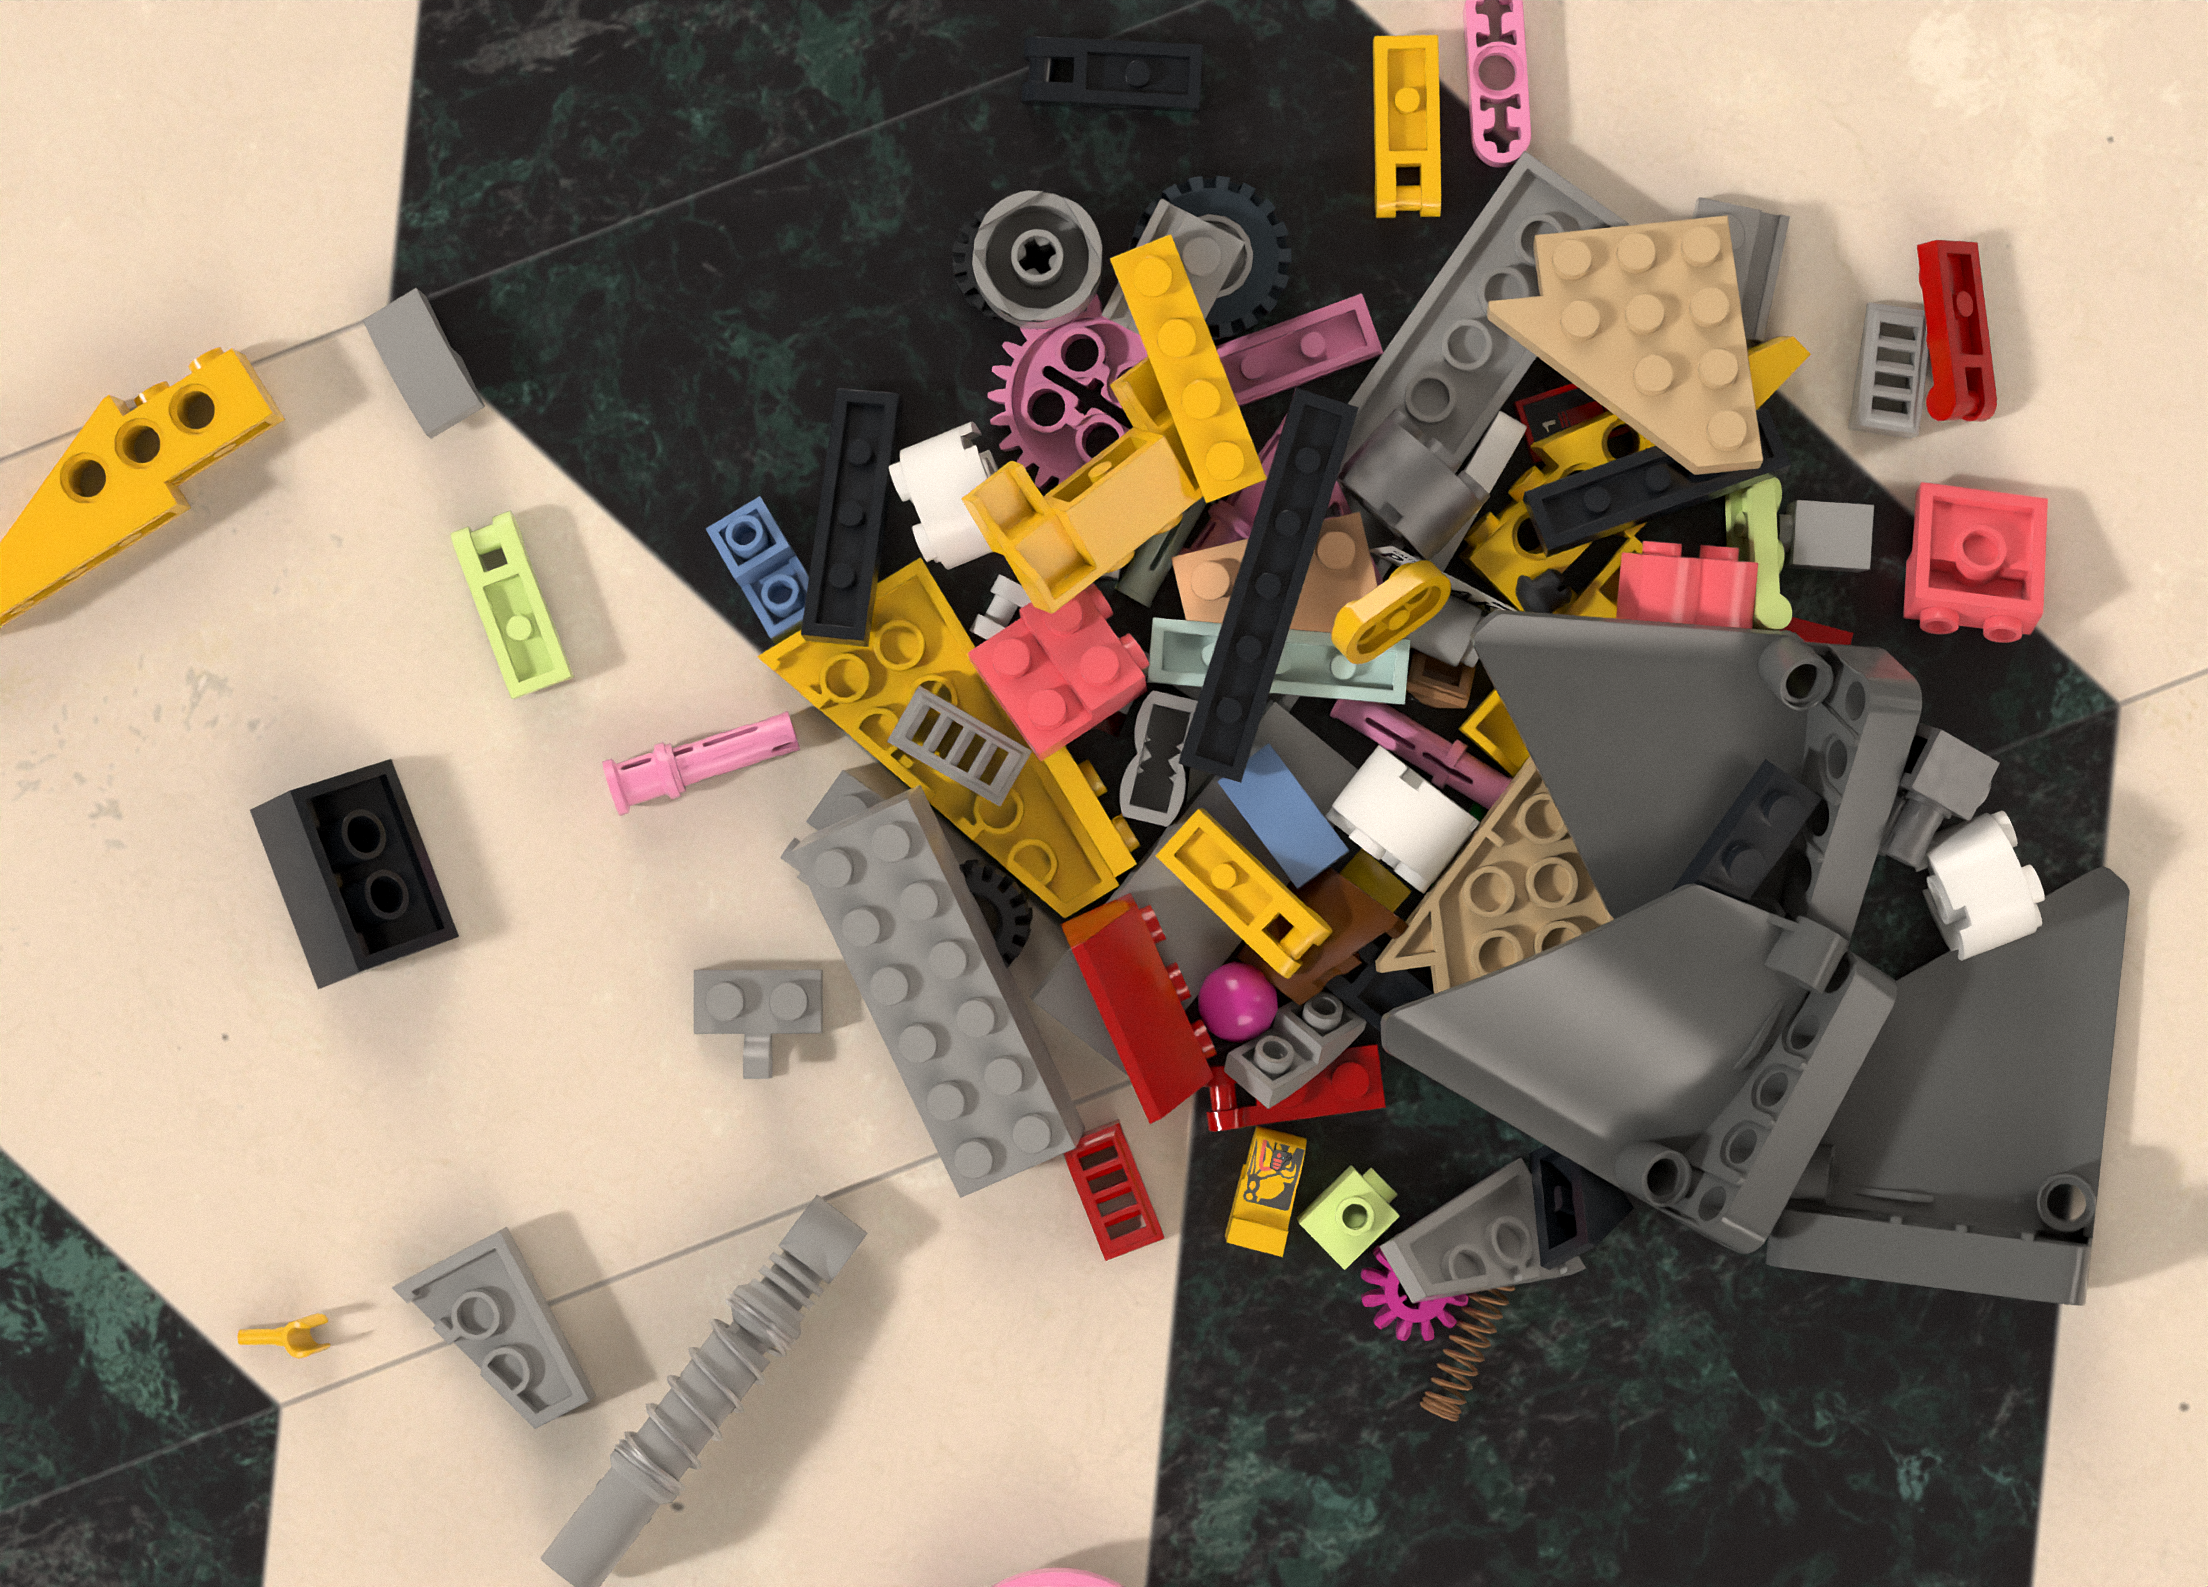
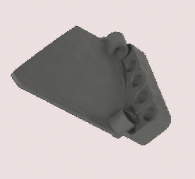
[1380,883,1897,1254]

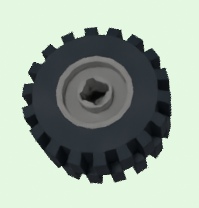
[1128,176,1291,341]

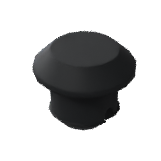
[1515,569,1572,614]

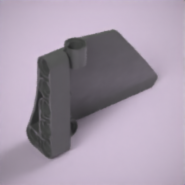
[1470,610,1922,949]
[1765,866,2130,1306]

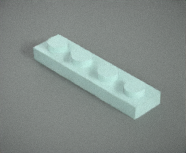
[1147,618,1410,705]

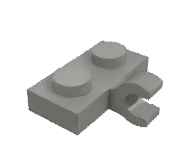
[694,970,823,1079]

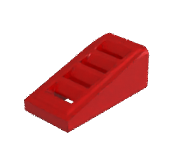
[1063,1119,1165,1261]

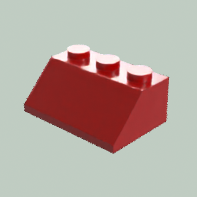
[1060,893,1217,1124]

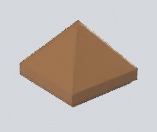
[1406,649,1476,708]

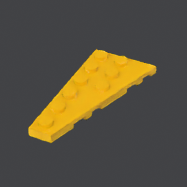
[757,557,1120,918]

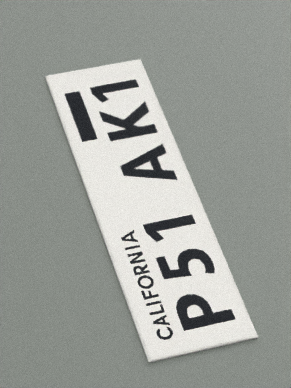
[1369,546,1517,613]

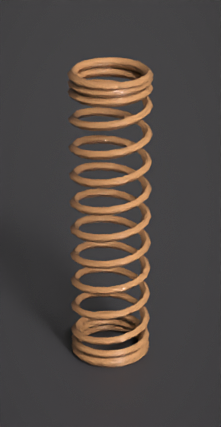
[1420,1285,1516,1422]

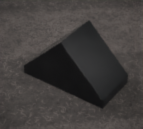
[1529,1145,1634,1270]

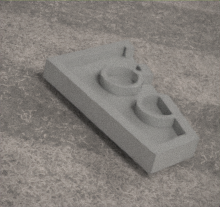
[1379,1158,1586,1303]

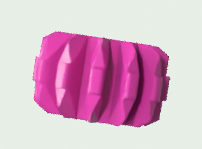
[1361,1233,1468,1341]

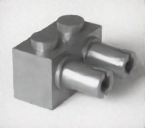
[1877,723,2000,869]

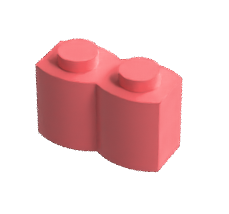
[1616,541,1758,629]

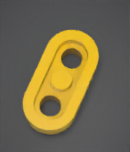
[1331,560,1451,664]

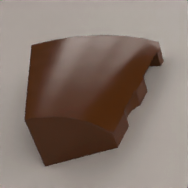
[1236,867,1409,1005]

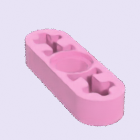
[1463,0,1531,168]

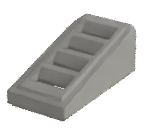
[1848,302,1928,439]
[887,686,1032,806]

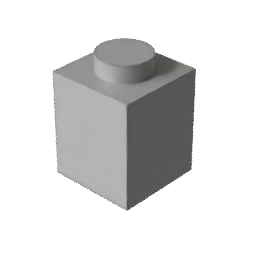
[1777,500,1874,573]

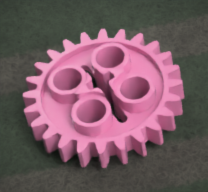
[988,294,1148,489]

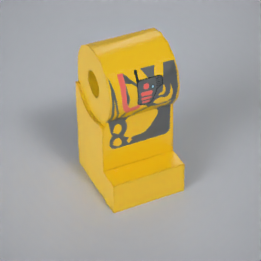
[1225,1126,1307,1257]

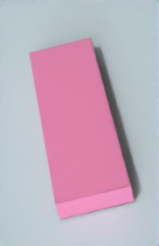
[1215,294,1383,407]

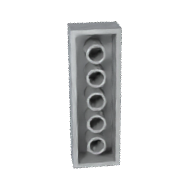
[792,785,1085,1198]

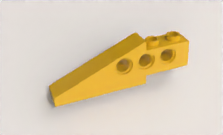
[1458,336,1811,612]
[0,347,285,628]

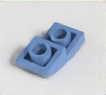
[706,496,809,645]
[1217,743,1350,890]

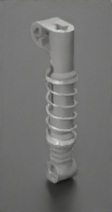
[540,1195,868,1587]

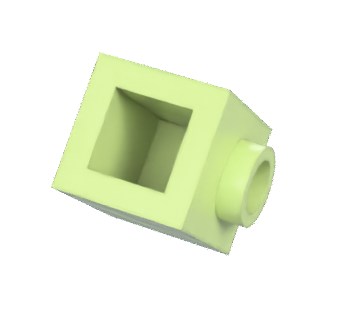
[1297,1165,1400,1270]

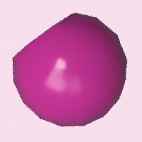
[1198,961,1278,1043]

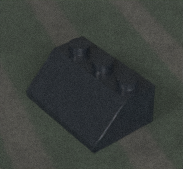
[250,759,459,989]

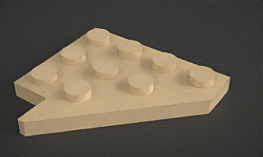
[1487,215,1763,475]
[1375,756,1614,994]

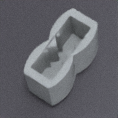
[1120,690,1197,827]

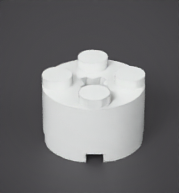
[889,421,998,570]
[1325,745,1480,894]
[1915,810,2045,961]

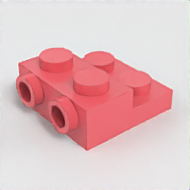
[1904,482,2048,643]
[967,583,1150,762]

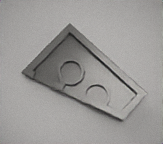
[392,1227,596,1429]

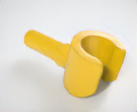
[237,1313,331,1359]

